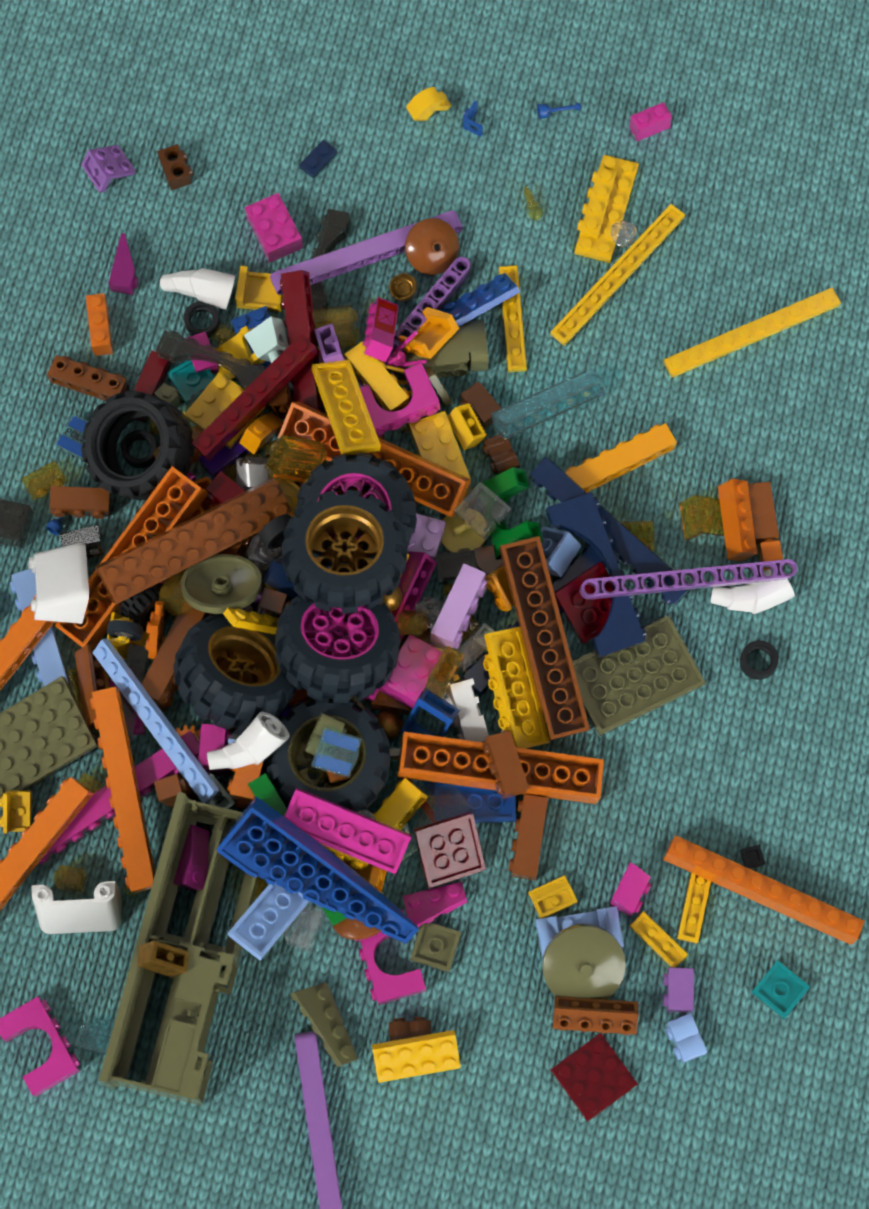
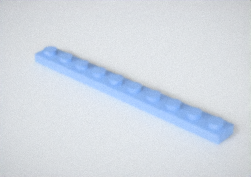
[93,638,219,804]

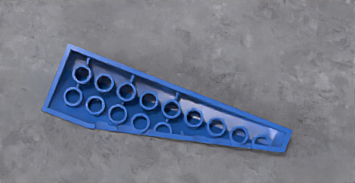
[216,796,419,944]

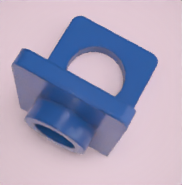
[463,101,483,137]

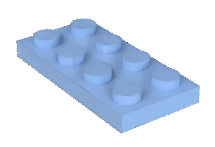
[227,881,310,961]

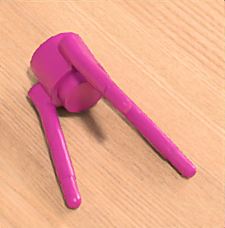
[387,331,427,368]

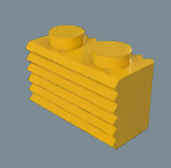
[448,403,486,450]

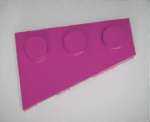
[402,882,467,927]

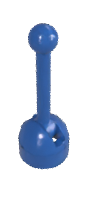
[537,103,581,119]
[46,515,66,536]

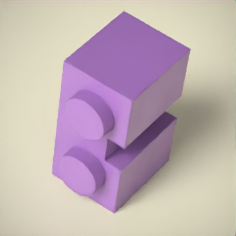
[314,324,345,363]
[663,968,694,1013]

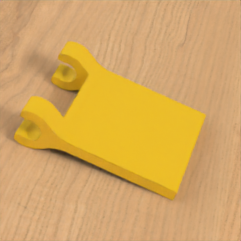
[213,326,265,381]

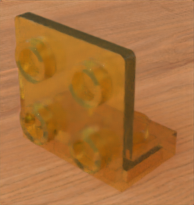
[679,495,724,540]

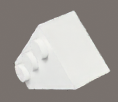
[445,678,489,743]

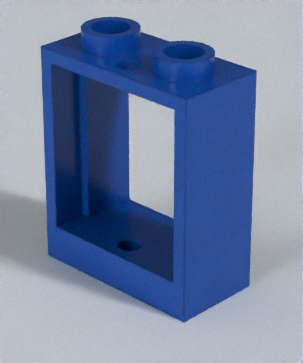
[400,689,460,737]

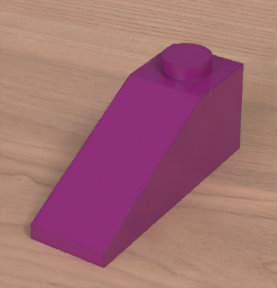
[108,233,139,295]
[173,824,209,890]

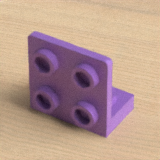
[81,145,136,193]

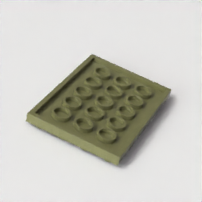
[572,615,706,736]
[0,676,99,798]

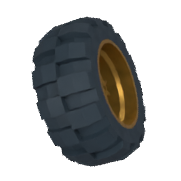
[282,490,407,614]
[173,614,297,732]

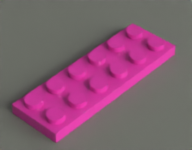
[284,788,412,874]

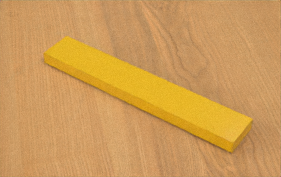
[499,265,527,372]

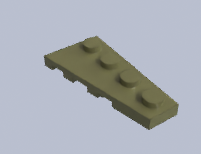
[290,982,358,1067]

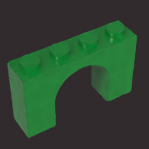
[478,467,543,558]

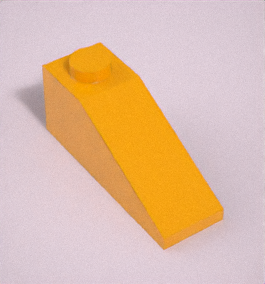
[239,412,284,454]

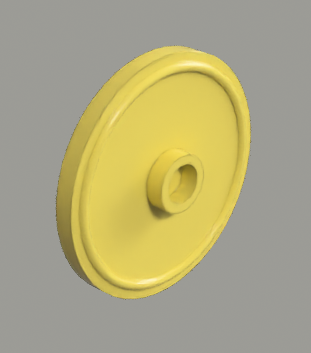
[442,508,488,555]

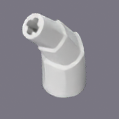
[160,268,235,310]
[711,569,795,614]
[207,712,289,770]

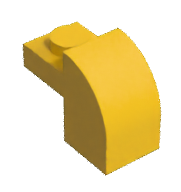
[406,87,451,121]

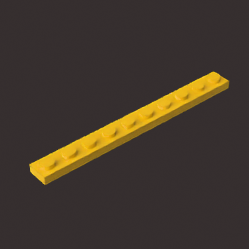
[550,204,685,346]
[663,287,841,378]

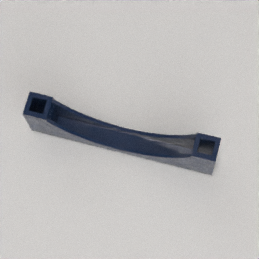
[545,492,647,659]

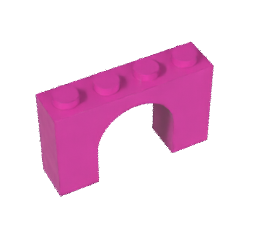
[360,363,440,437]
[356,909,426,1005]
[0,997,80,1097]

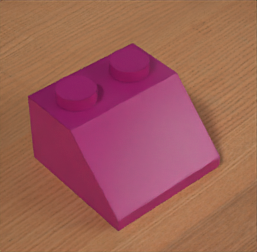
[609,862,652,916]

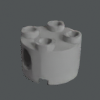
[236,457,275,490]

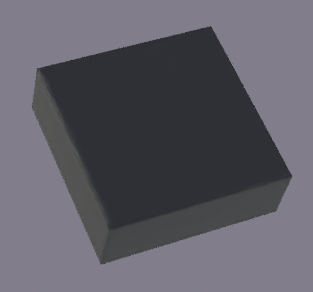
[739,844,766,869]

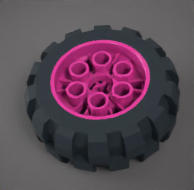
[295,453,417,569]
[275,595,401,703]

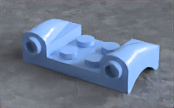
[535,906,624,960]

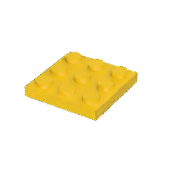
[184,372,265,449]

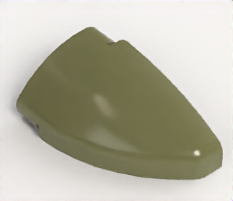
[394,319,488,380]

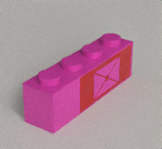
[363,297,399,362]

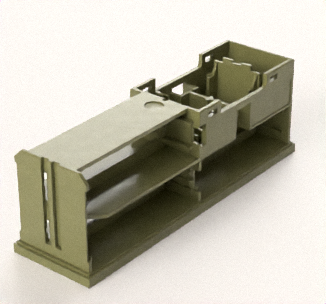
[99,792,260,1106]

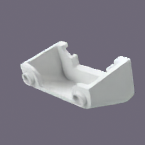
[28,543,89,624]
[32,881,122,934]

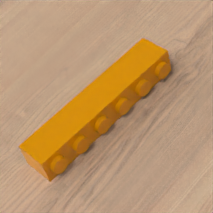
[565,423,677,492]

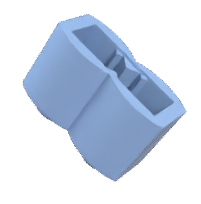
[665,1013,707,1063]

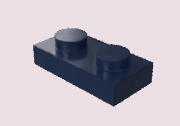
[299,140,337,179]

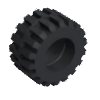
[121,582,175,632]

